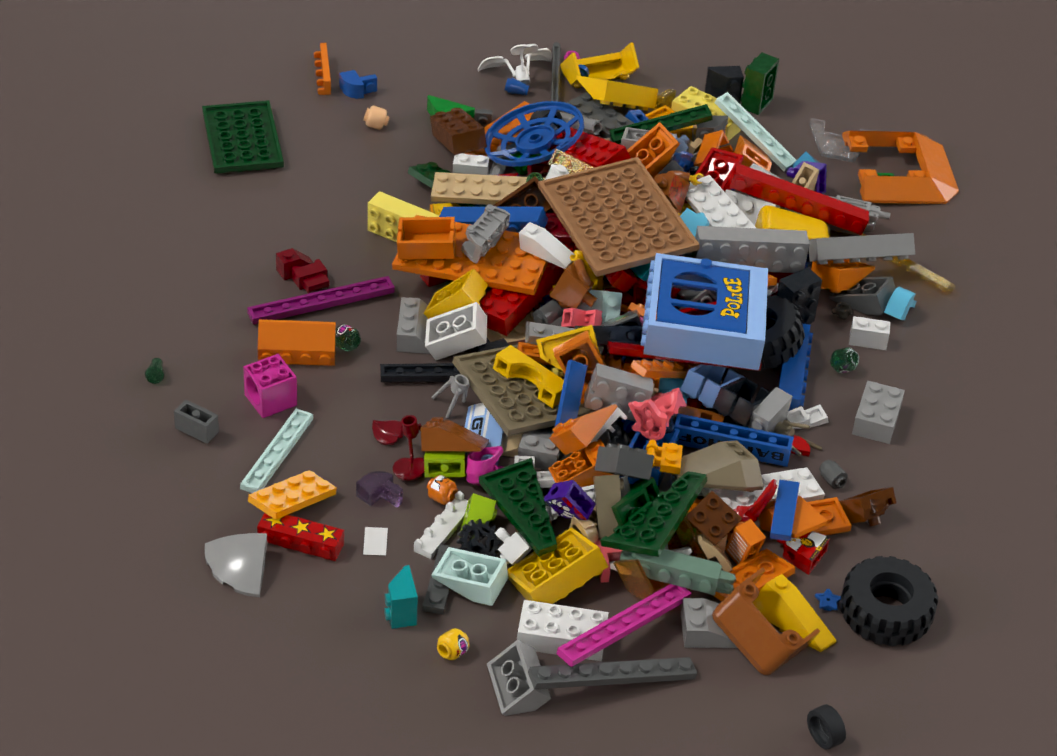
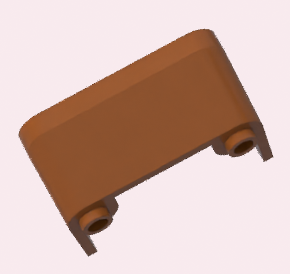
[712,568,820,675]

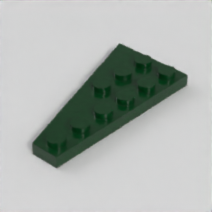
[479,457,557,556]
[600,471,708,557]

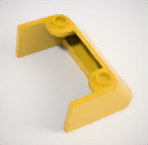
[560,42,639,88]

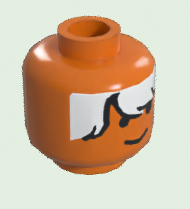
[427,475,458,505]

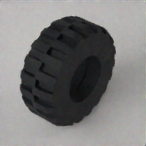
[746,295,805,370]
[840,556,938,646]

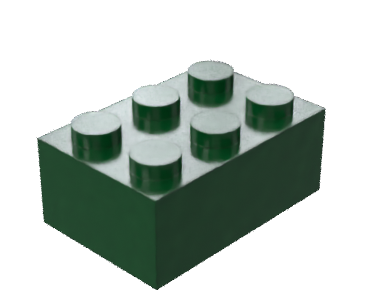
[740,52,779,115]

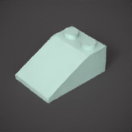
[562,290,622,326]
[432,547,509,606]

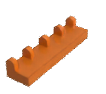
[314,43,331,95]

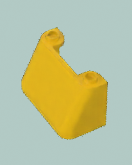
[755,205,829,240]

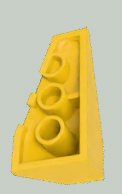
[752,574,837,652]

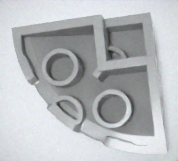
[204,533,267,597]

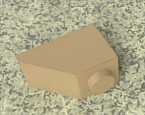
[792,162,819,191]

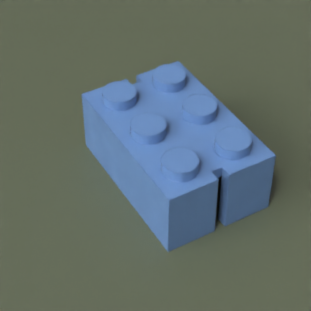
[680,364,744,408]

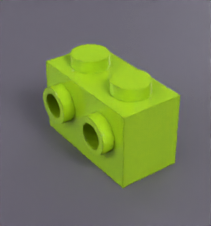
[424,451,466,478]

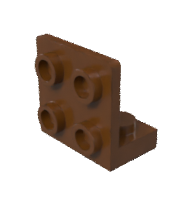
[681,491,742,546]

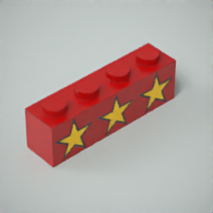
[257,513,344,561]

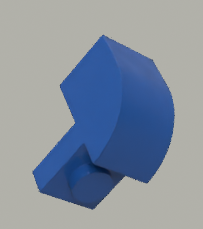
[339,70,377,99]

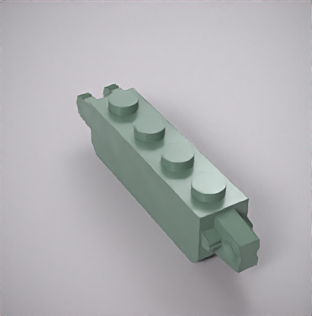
[619,549,736,595]

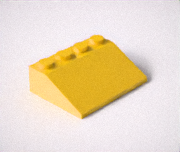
[576,75,658,111]
[507,527,609,604]

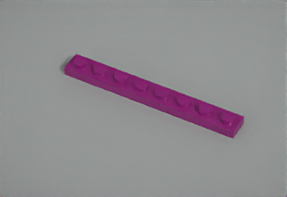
[247,276,395,325]

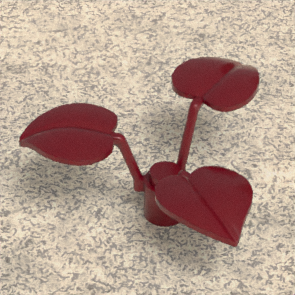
[372,415,464,481]

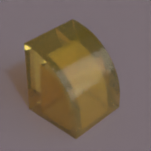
[655,89,676,109]

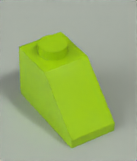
[460,493,497,538]

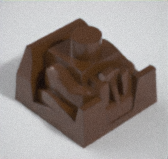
[839,487,897,527]

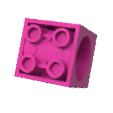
[243,354,297,418]

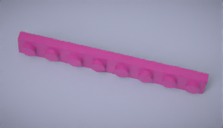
[556,584,692,667]

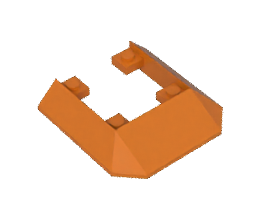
[842,130,959,204]

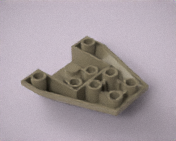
[671,441,764,492]

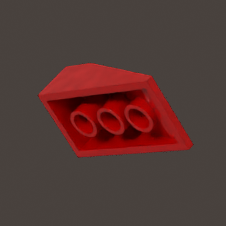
[684,147,744,213]

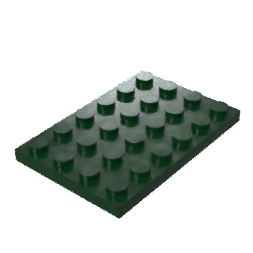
[202,100,284,173]

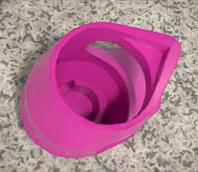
[465,446,504,485]

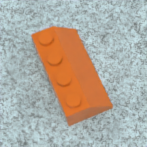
[258,319,336,366]

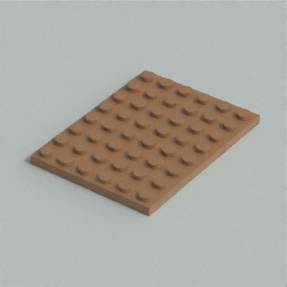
[538,157,700,277]

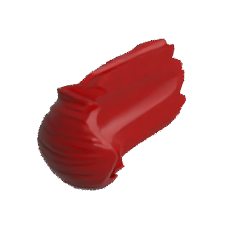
[729,479,777,533]

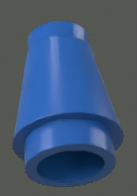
[504,77,529,95]

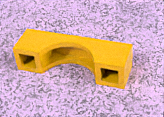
[493,345,564,408]

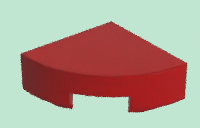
[791,435,810,457]

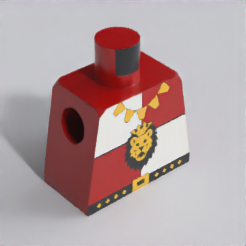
[777,531,830,575]

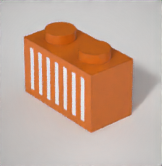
[725,519,766,565]

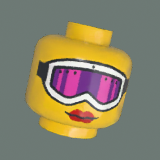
[437,628,469,660]

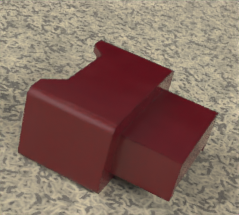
[291,259,329,294]

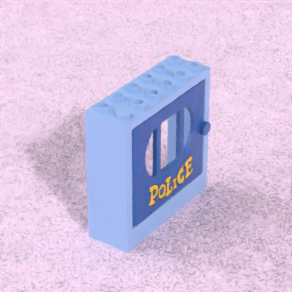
[641,253,768,370]

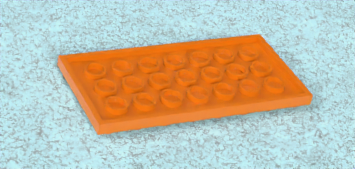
[392,215,548,295]

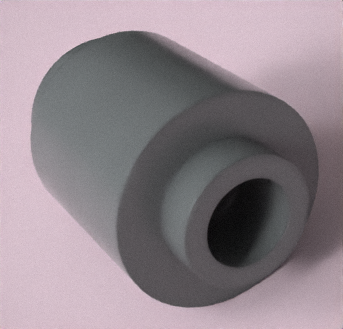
[819,460,848,488]

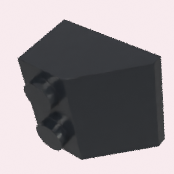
[704,66,744,104]

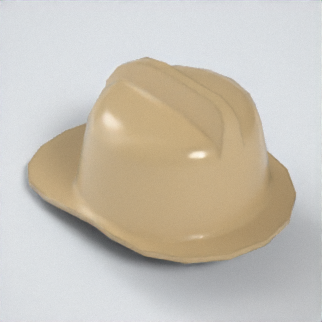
[569,517,599,543]

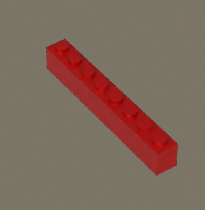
[729,163,869,235]

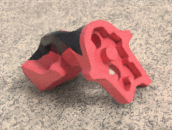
[628,388,687,441]

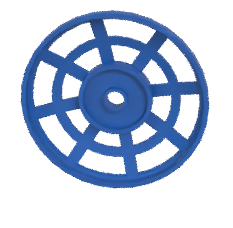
[484,101,584,166]

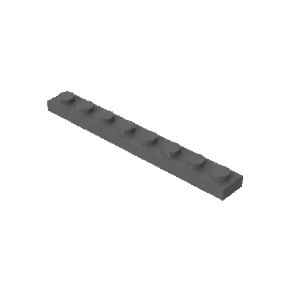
[528,657,697,690]

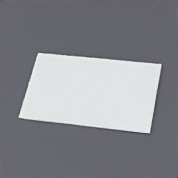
[363,527,388,556]

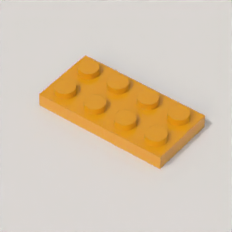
[248,470,337,520]

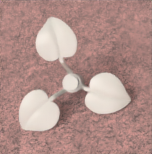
[478,44,552,84]

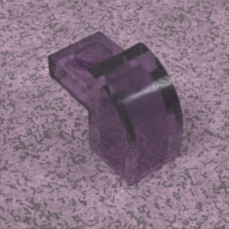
[356,471,403,507]

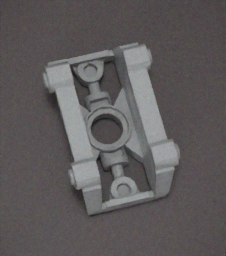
[461,204,510,263]

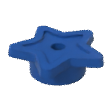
[814,589,841,611]

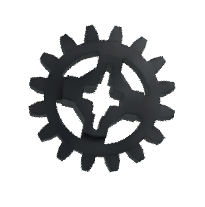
[456,519,502,557]

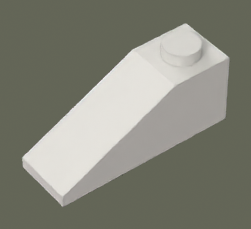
[519,222,575,269]

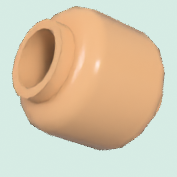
[363,105,389,130]

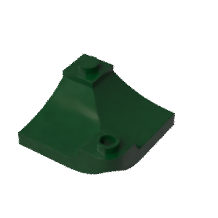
[611,477,679,538]

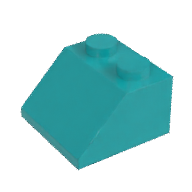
[384,565,418,629]

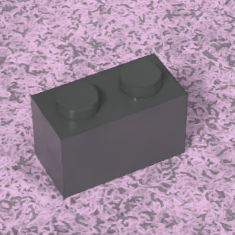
[174,400,219,443]

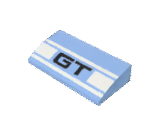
[465,403,504,466]

